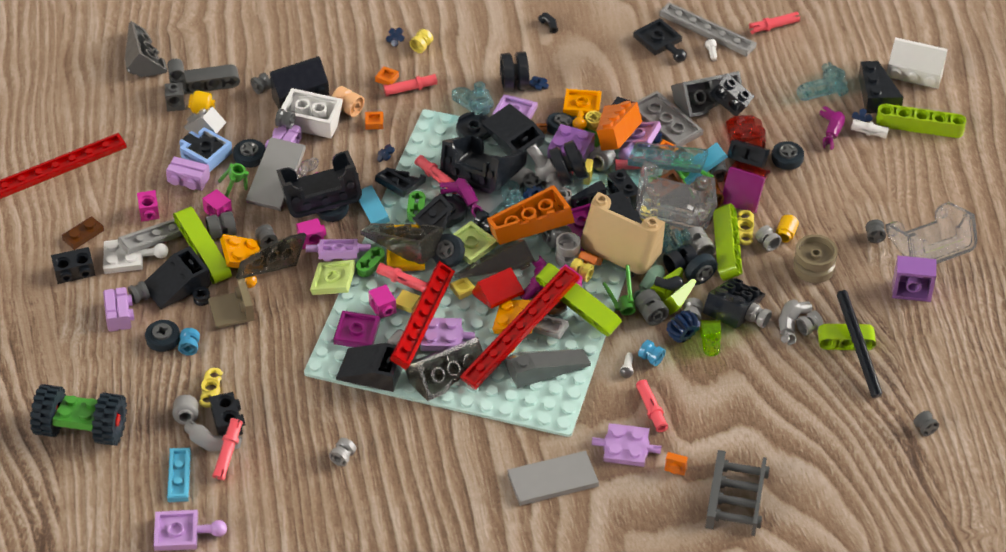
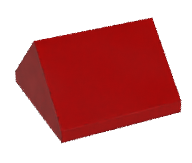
[472,267,525,309]

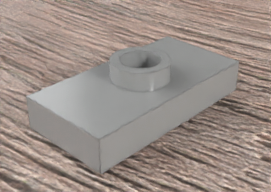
[532,315,569,339]

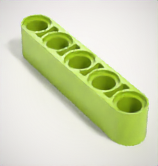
[876,104,967,138]
[713,203,743,281]
[173,206,232,284]
[535,263,622,337]

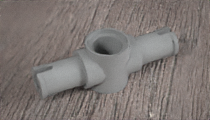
[527,144,566,188]

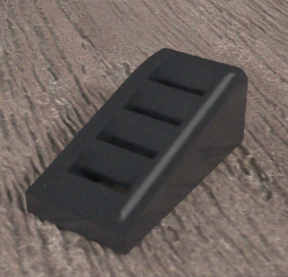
[571,181,607,209]

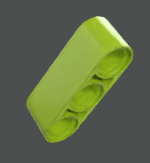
[818,324,876,350]

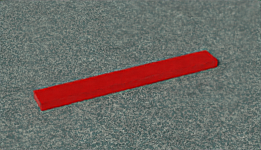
[0,133,127,199]
[389,261,455,370]
[460,266,580,390]

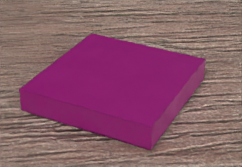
[722,167,766,214]
[333,311,381,347]

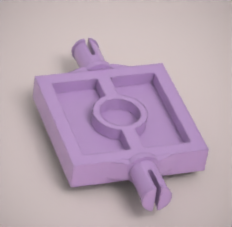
[306,239,371,261]
[421,318,475,352]
[592,423,661,467]

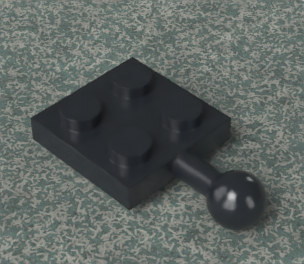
[633,18,687,63]

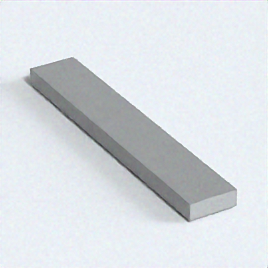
[659,2,756,57]

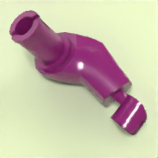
[819,106,845,150]
[440,178,483,218]
[520,256,547,300]

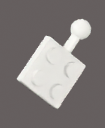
[103,240,169,274]

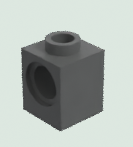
[165,82,185,112]

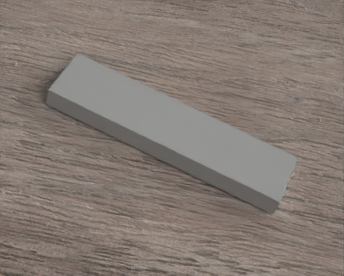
[118,219,183,255]

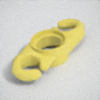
[738,210,754,246]
[199,368,223,408]

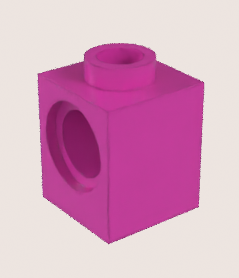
[202,189,232,217]
[137,190,160,222]
[296,218,327,249]
[368,284,397,318]

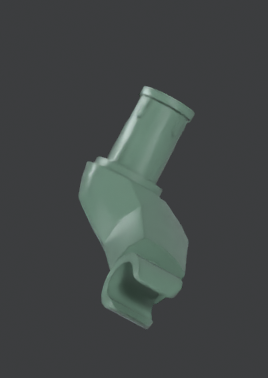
[633,263,665,300]

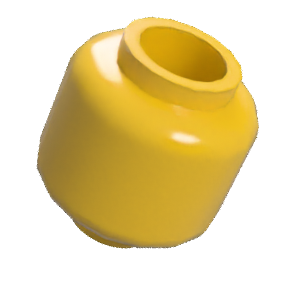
[188,91,215,114]

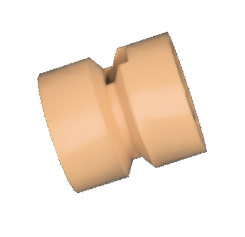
[332,86,364,117]

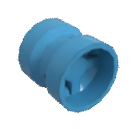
[178,328,200,356]
[638,340,666,366]

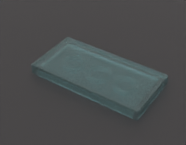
[628,142,708,173]

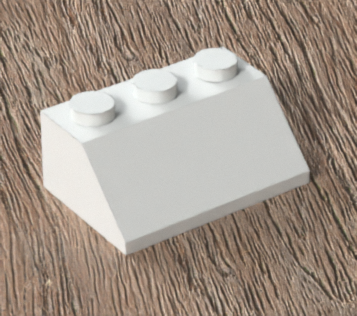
[887,37,948,89]
[281,88,343,139]

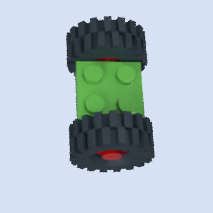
[30,384,127,446]

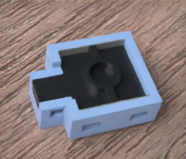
[179,127,233,172]

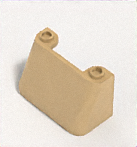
[581,192,665,274]

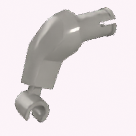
[778,299,812,346]
[184,421,242,451]

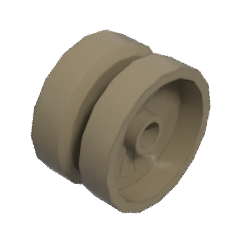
[793,234,838,283]

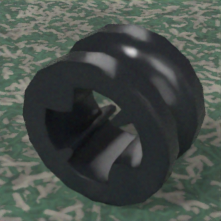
[192,287,211,306]

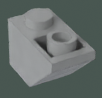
[184,106,226,134]

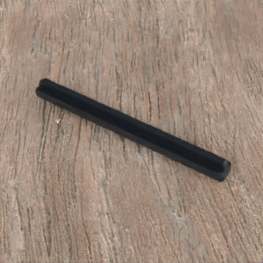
[837,290,882,398]

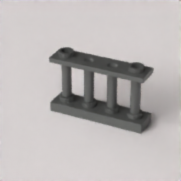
[705,450,770,536]

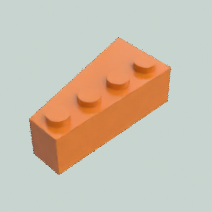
[597,101,642,151]
[487,185,575,245]

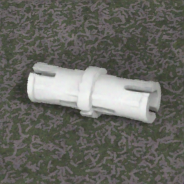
[851,119,889,139]

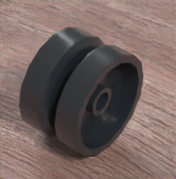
[499,51,530,92]
[549,140,589,187]

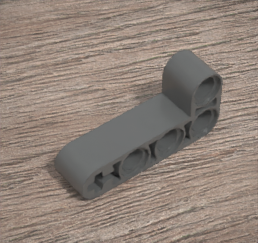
[167,58,240,94]

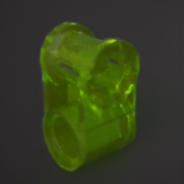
[700,320,721,356]

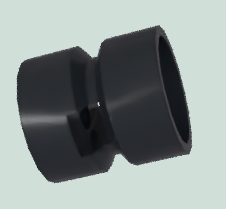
[663,244,698,274]

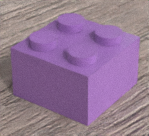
[547,124,595,162]
[892,255,936,302]

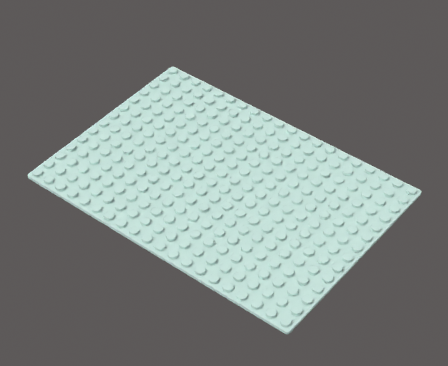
[304,109,664,437]

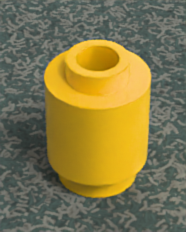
[776,215,799,243]

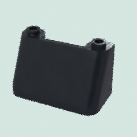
[440,135,527,193]
[276,150,362,218]

